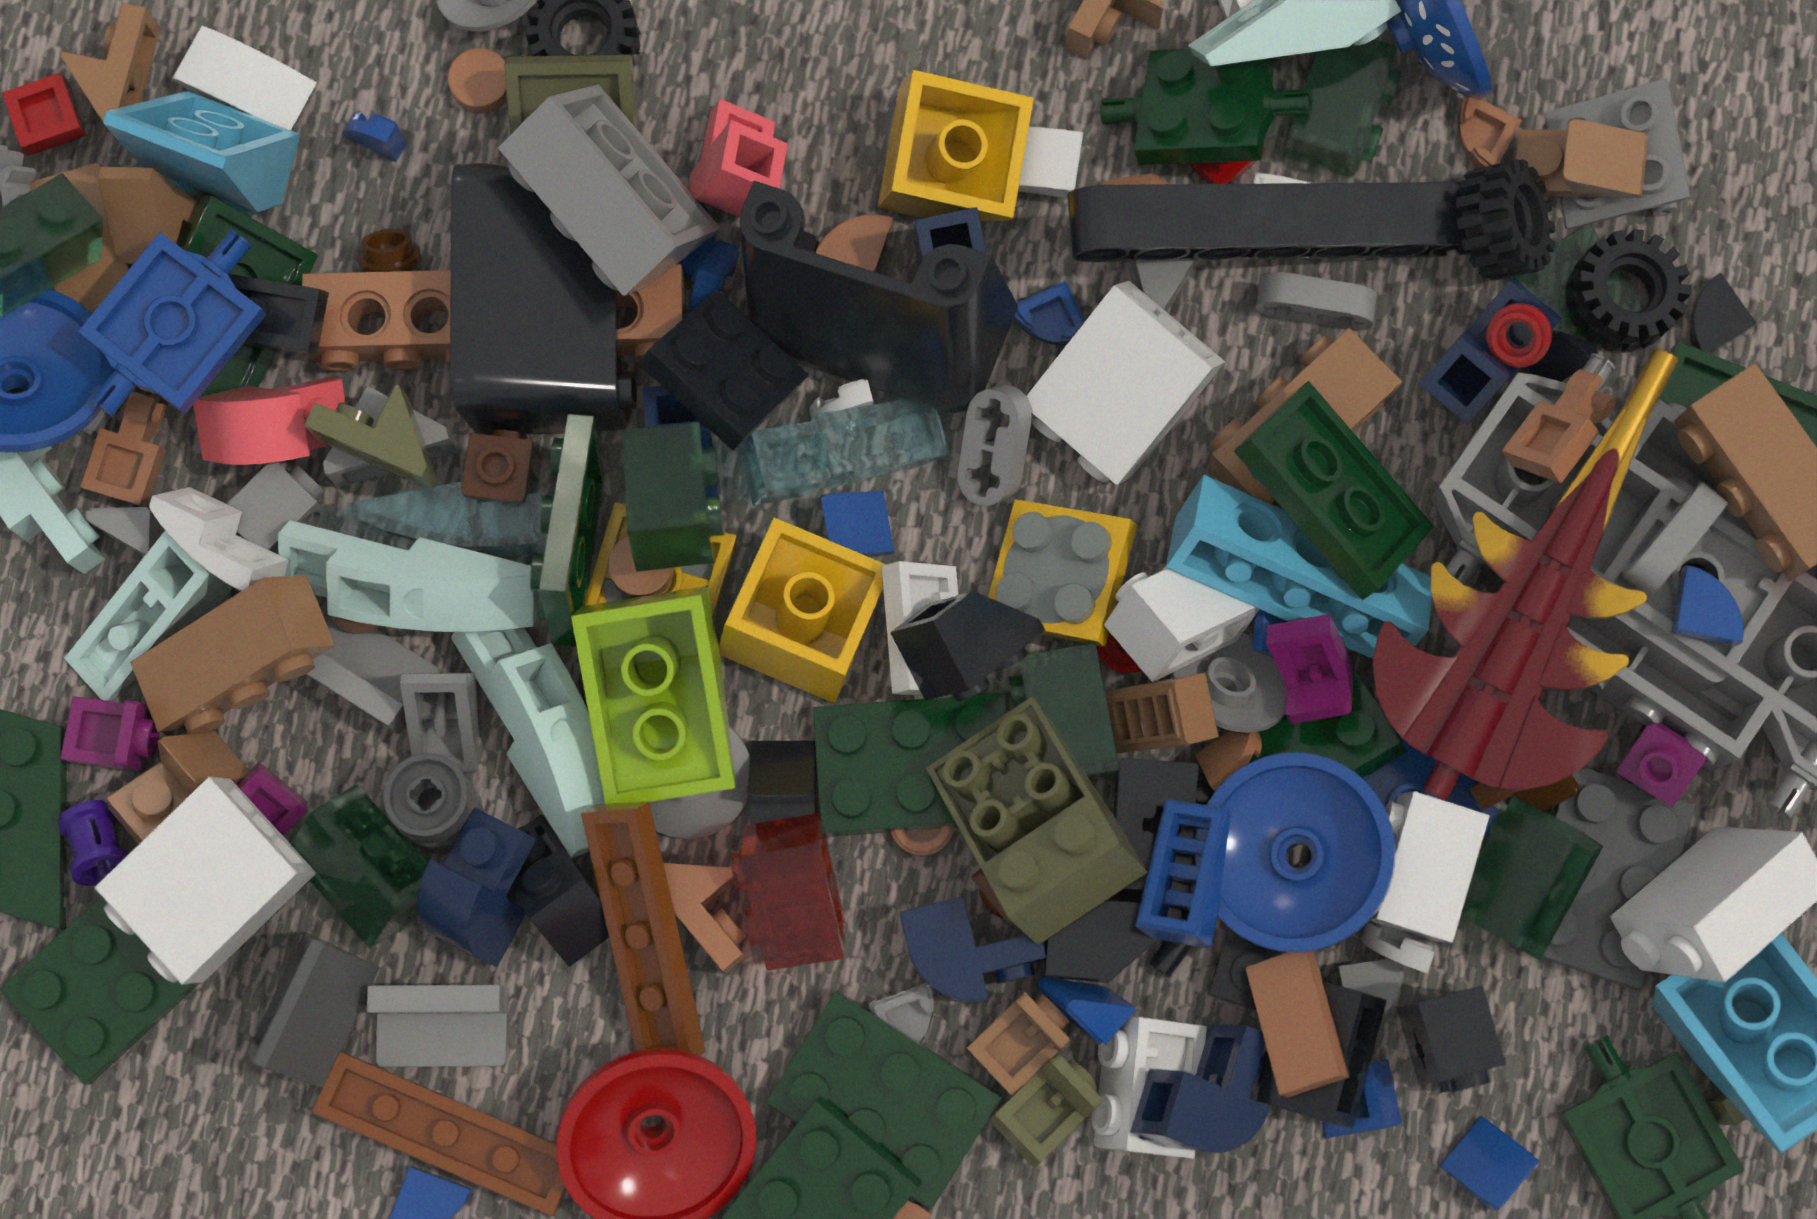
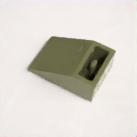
[926,696,1148,945]

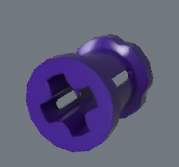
[57,800,128,886]

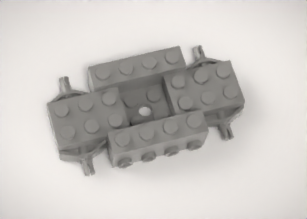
[1430,353,1817,820]

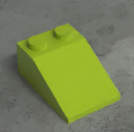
[571,586,736,804]

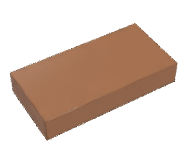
[1245,951,1349,1097]

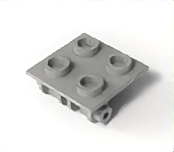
[1545,78,1691,229]

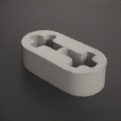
[1255,272,1378,330]
[958,385,1032,506]
[1622,481,1728,598]

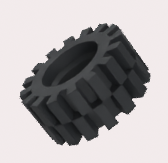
[525,0,641,68]
[1456,159,1555,281]
[1565,229,1692,352]

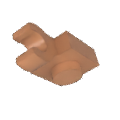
[1502,369,1616,483]
[80,391,166,507]

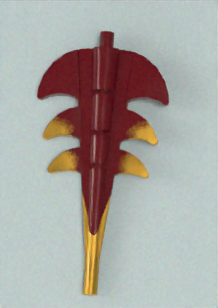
[1373,348,1679,801]

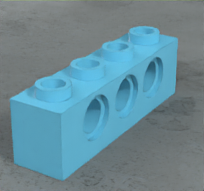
[1166,475,1432,659]

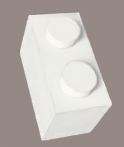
[1104,566,1260,682]
[1370,791,1490,943]

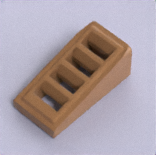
[1101,673,1218,754]

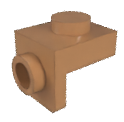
[966,992,1070,1097]

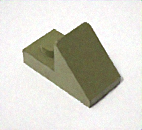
[304,384,438,491]

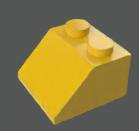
[877,70,1034,221]
[719,517,886,704]

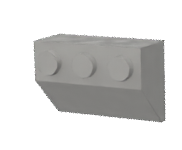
[498,84,721,296]

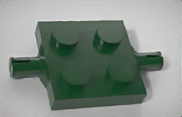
[1100,48,1313,165]
[1558,1035,1745,1219]

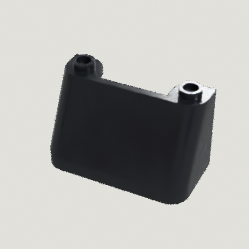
[450,163,637,435]
[739,181,1018,413]

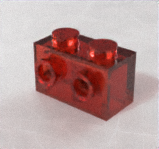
[731,813,846,971]

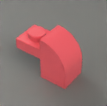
[689,99,788,218]
[193,377,346,465]

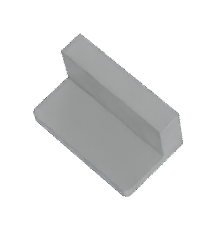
[306,615,440,735]
[367,985,508,1067]

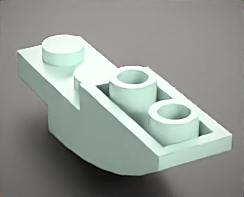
[0,391,105,574]
[278,520,538,632]
[451,628,605,858]

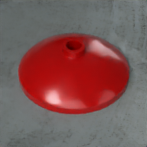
[556,1049,756,1219]

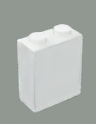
[1026,281,1225,485]
[95,777,316,985]
[1610,826,1817,982]

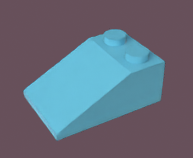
[103,91,301,216]
[1651,933,1817,1155]

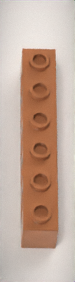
[302,264,686,372]

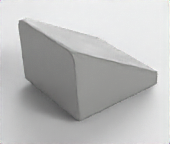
[86,507,165,556]

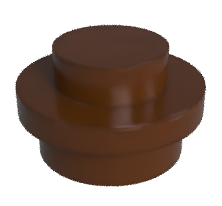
[358,229,422,272]

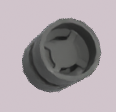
[383,753,484,855]

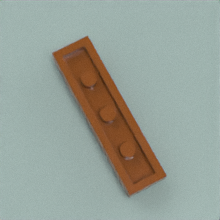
[581,801,705,1056]
[311,1051,567,1217]

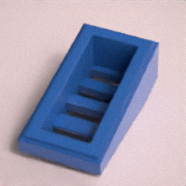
[1136,799,1231,948]

